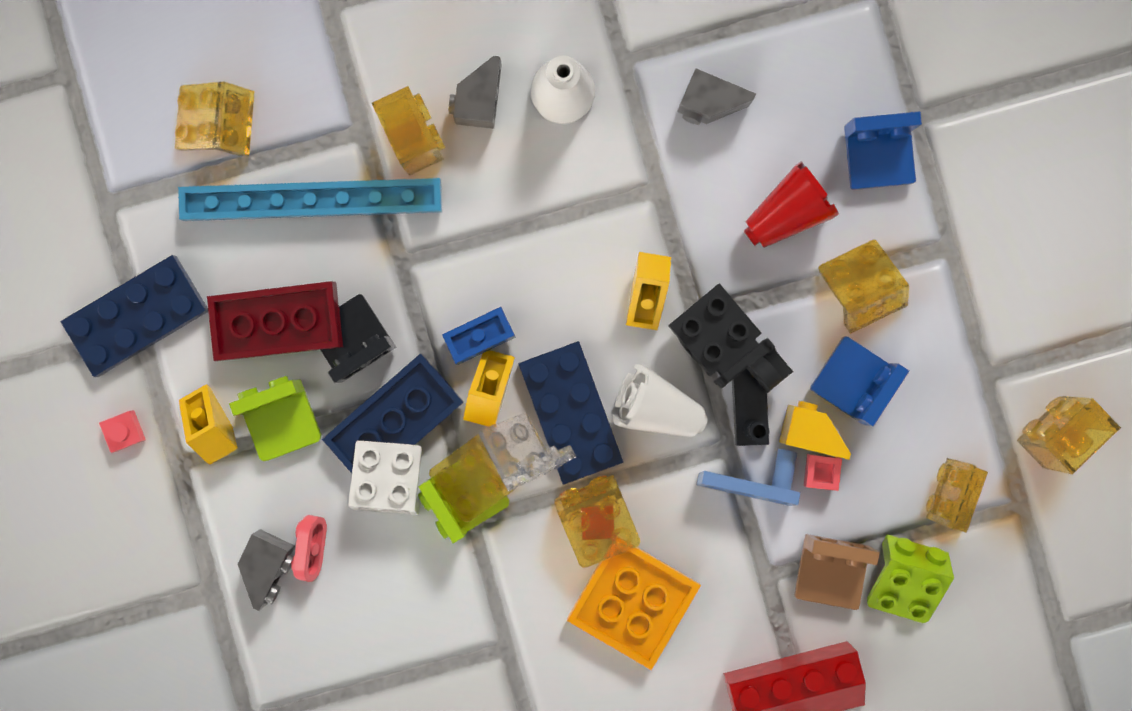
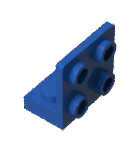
[844,111,922,190]
[810,336,909,426]

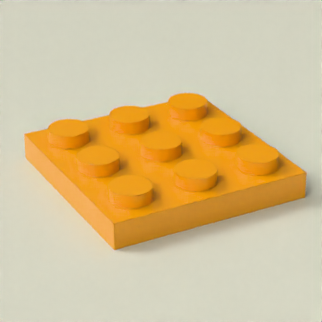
[567,535,701,670]

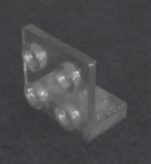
[479,413,576,492]

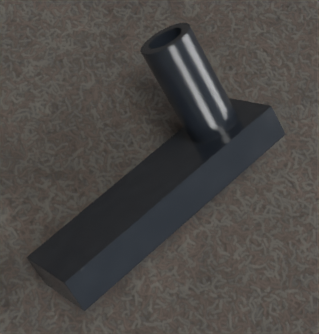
[732,369,770,446]

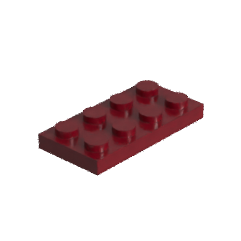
[207,281,343,361]

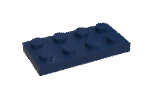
[60,255,208,377]
[518,341,624,485]
[322,353,464,473]

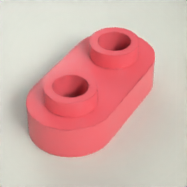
[291,515,327,582]

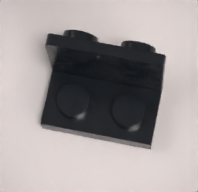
[320,294,397,383]

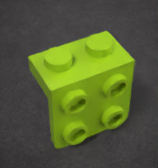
[229,376,322,461]
[418,451,510,544]
[867,534,954,623]

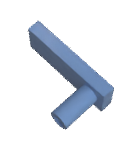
[697,449,801,506]

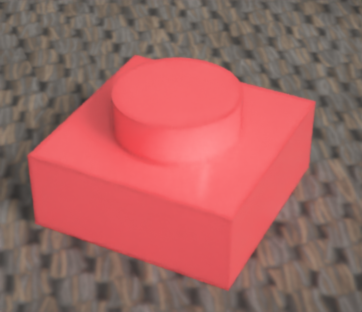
[99,410,146,453]
[803,454,842,491]

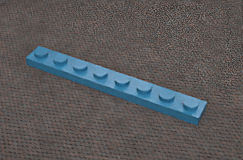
[178,178,442,221]

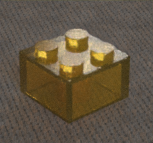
[372,86,445,176]
[1017,396,1121,475]

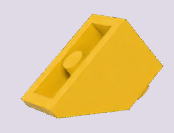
[626,252,671,330]
[463,350,515,428]
[179,384,238,465]
[779,401,851,460]

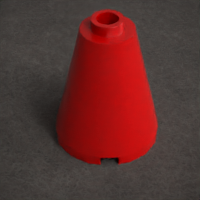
[744,161,839,248]

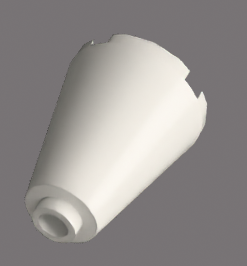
[531,55,595,124]
[613,364,708,437]

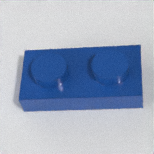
[442,307,516,365]

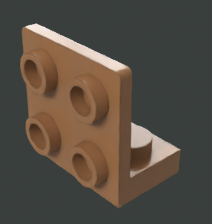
[794,534,880,610]

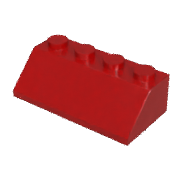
[723,641,866,711]

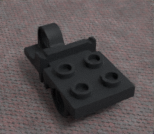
[668,283,794,393]

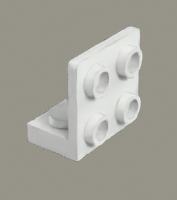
[348,441,422,515]

